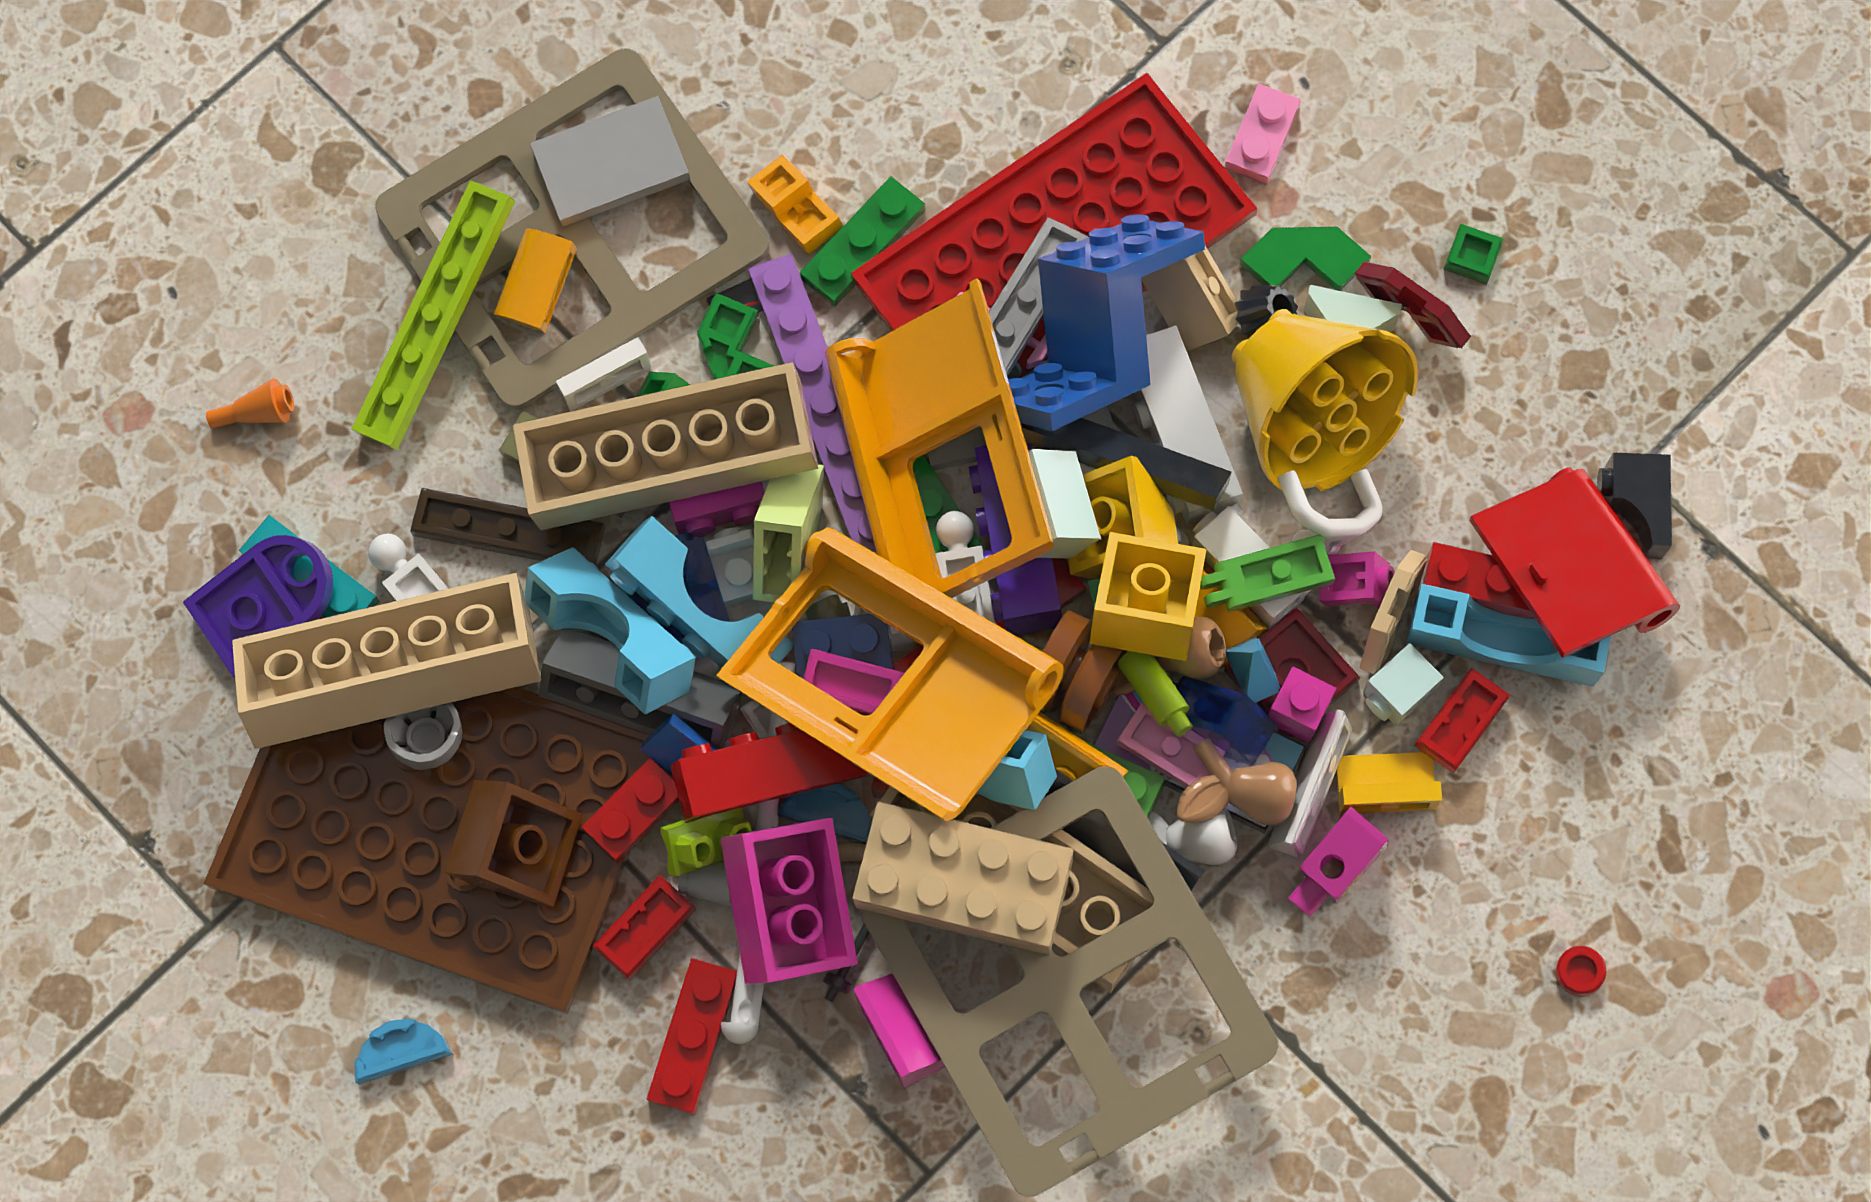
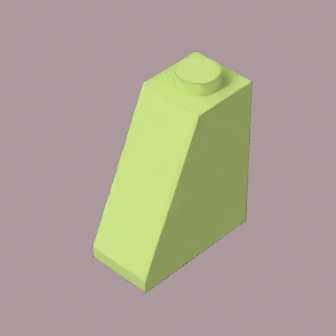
[753,465,824,603]

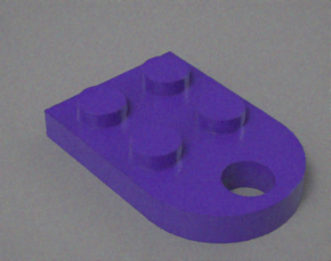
[183,535,333,678]

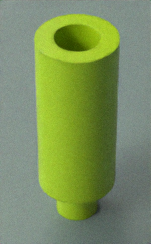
[1117,651,1193,737]

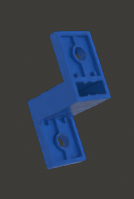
[1008,215,1205,431]

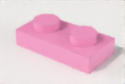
[1225,84,1301,184]
[1117,702,1226,788]

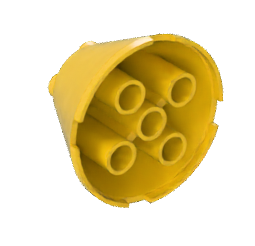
[1232,309,1418,492]

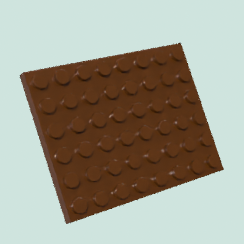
[203,619,662,1014]

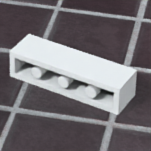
[1133,326,1243,526]

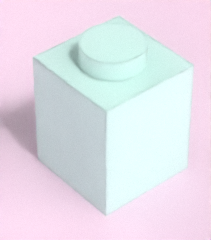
[1363,643,1444,727]

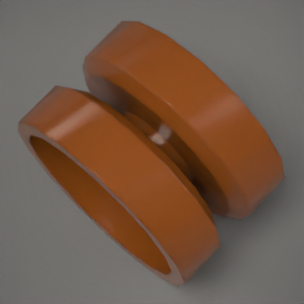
[1040,610,1127,735]

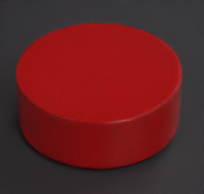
[1556,946,1607,997]

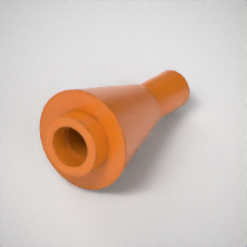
[206,378,294,429]

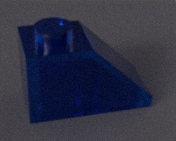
[1176,676,1278,766]

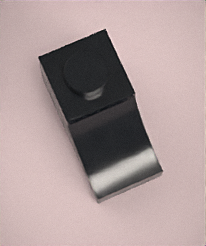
[1597,452,1672,559]

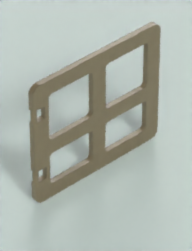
[375,48,769,410]
[862,766,1278,1197]

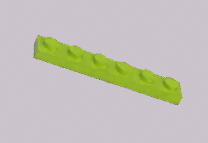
[351,180,515,451]

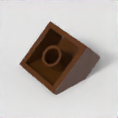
[444,780,583,907]

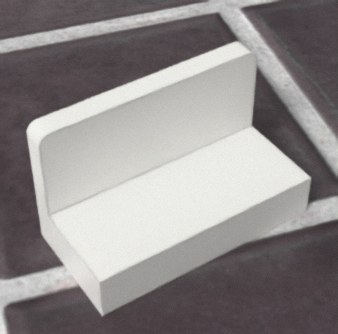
[556,337,652,411]

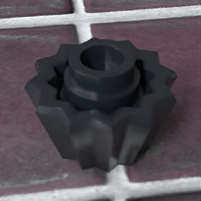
[1235,285,1298,338]

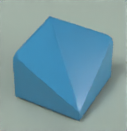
[1226,637,1280,706]

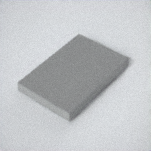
[530,96,691,227]

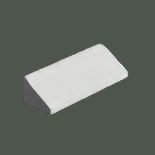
[1268,709,1352,858]

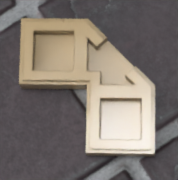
[1359,550,1427,675]

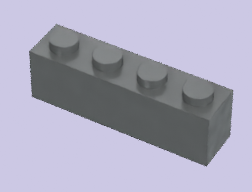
[538,629,742,750]

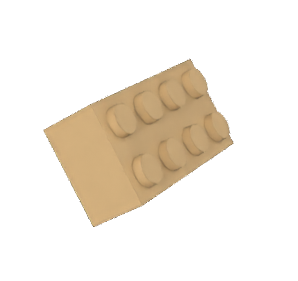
[852,802,1073,955]

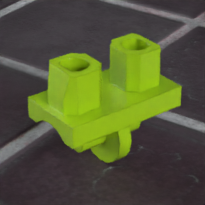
[660,808,752,876]

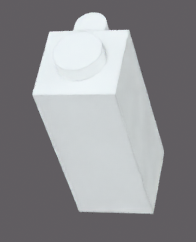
[1192,503,1311,630]

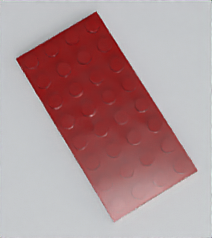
[851,72,1257,378]

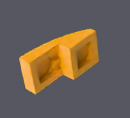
[747,154,843,255]

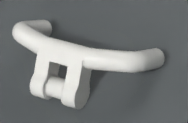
[1278,469,1383,555]

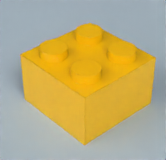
[1089,532,1206,661]

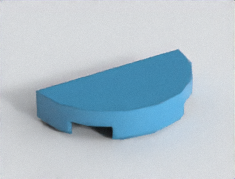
[778,783,871,844]
[354,1019,453,1085]

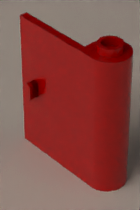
[1469,467,1680,658]

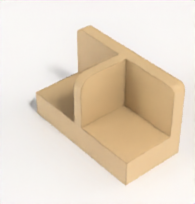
[1141,246,1238,352]

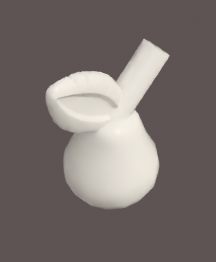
[1148,808,1238,865]

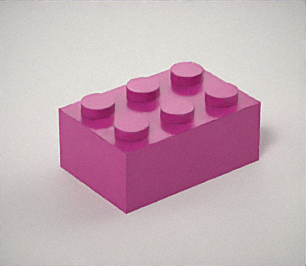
[720,818,858,984]

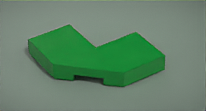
[1240,226,1371,291]
[697,293,774,380]

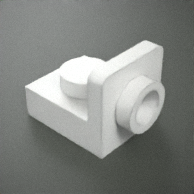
[706,528,754,607]

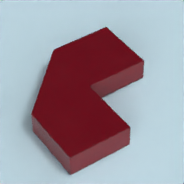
[1354,262,1471,349]

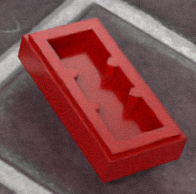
[1414,667,1511,774]
[593,875,697,981]

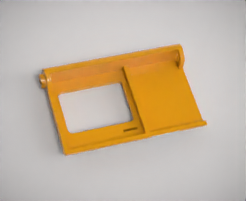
[825,278,1054,598]
[716,528,1063,821]

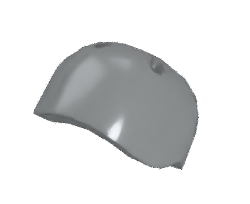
[384,702,462,770]

